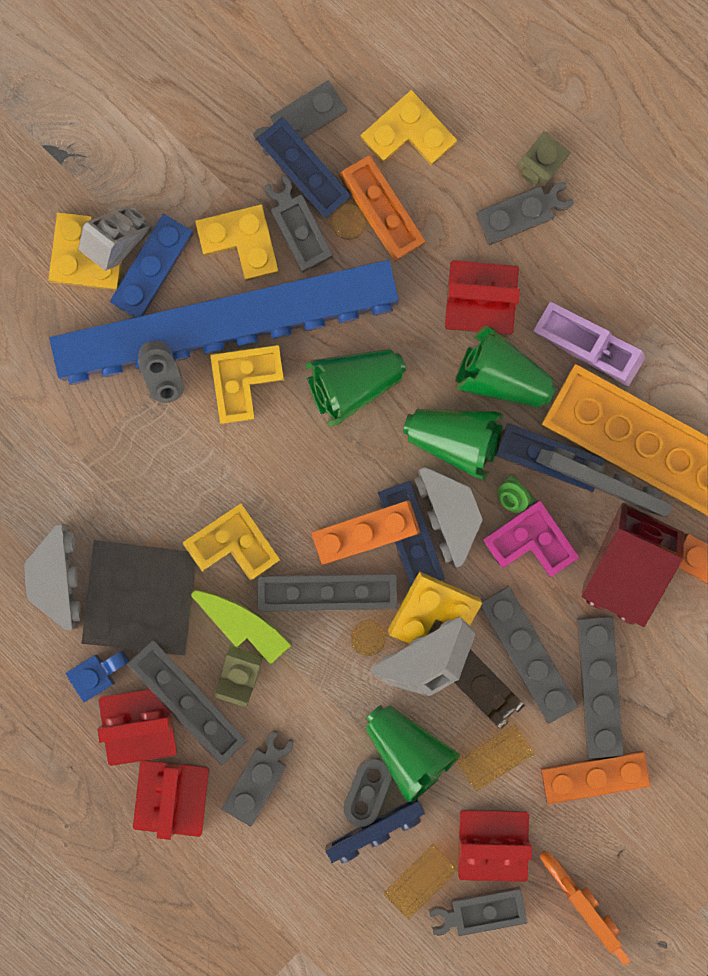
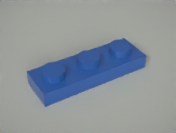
[110,214,194,318]

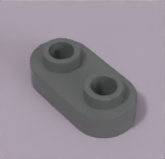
[138,341,184,403]
[344,757,391,827]

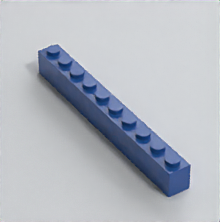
[49,260,399,385]

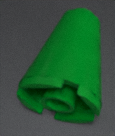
[455,326,556,408]
[305,349,406,427]
[403,409,503,480]
[365,705,460,803]

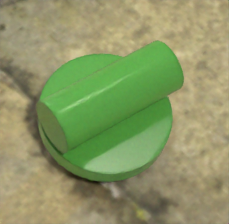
[497,474,536,513]

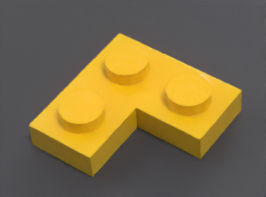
[360,90,457,166]
[195,204,279,281]
[48,212,122,290]
[210,345,284,424]
[183,503,280,581]
[388,571,482,644]

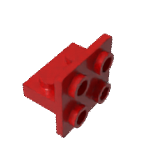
[445,260,520,335]
[97,689,177,766]
[133,760,209,840]
[458,810,532,882]

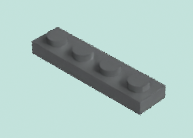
[536,447,673,518]
[258,574,397,611]
[481,586,578,724]
[577,617,623,758]
[126,640,247,765]

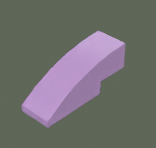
[533,301,646,387]

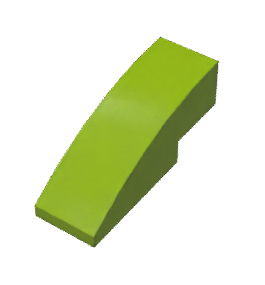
[191,589,292,664]

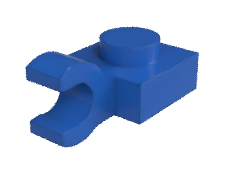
[65,650,129,703]

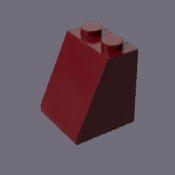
[581,503,684,627]

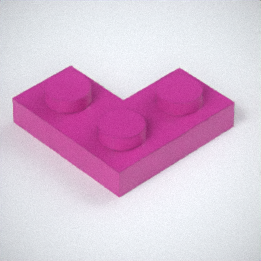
[482,501,579,577]

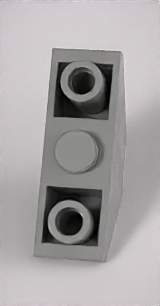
[78,206,152,271]
[414,467,483,568]
[23,525,82,630]
[371,617,476,696]

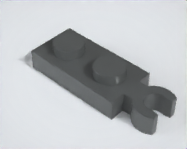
[253,80,347,156]
[265,176,333,273]
[476,182,574,246]
[221,730,293,827]
[429,886,527,936]

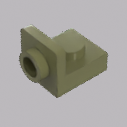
[517,131,571,187]
[214,645,263,707]

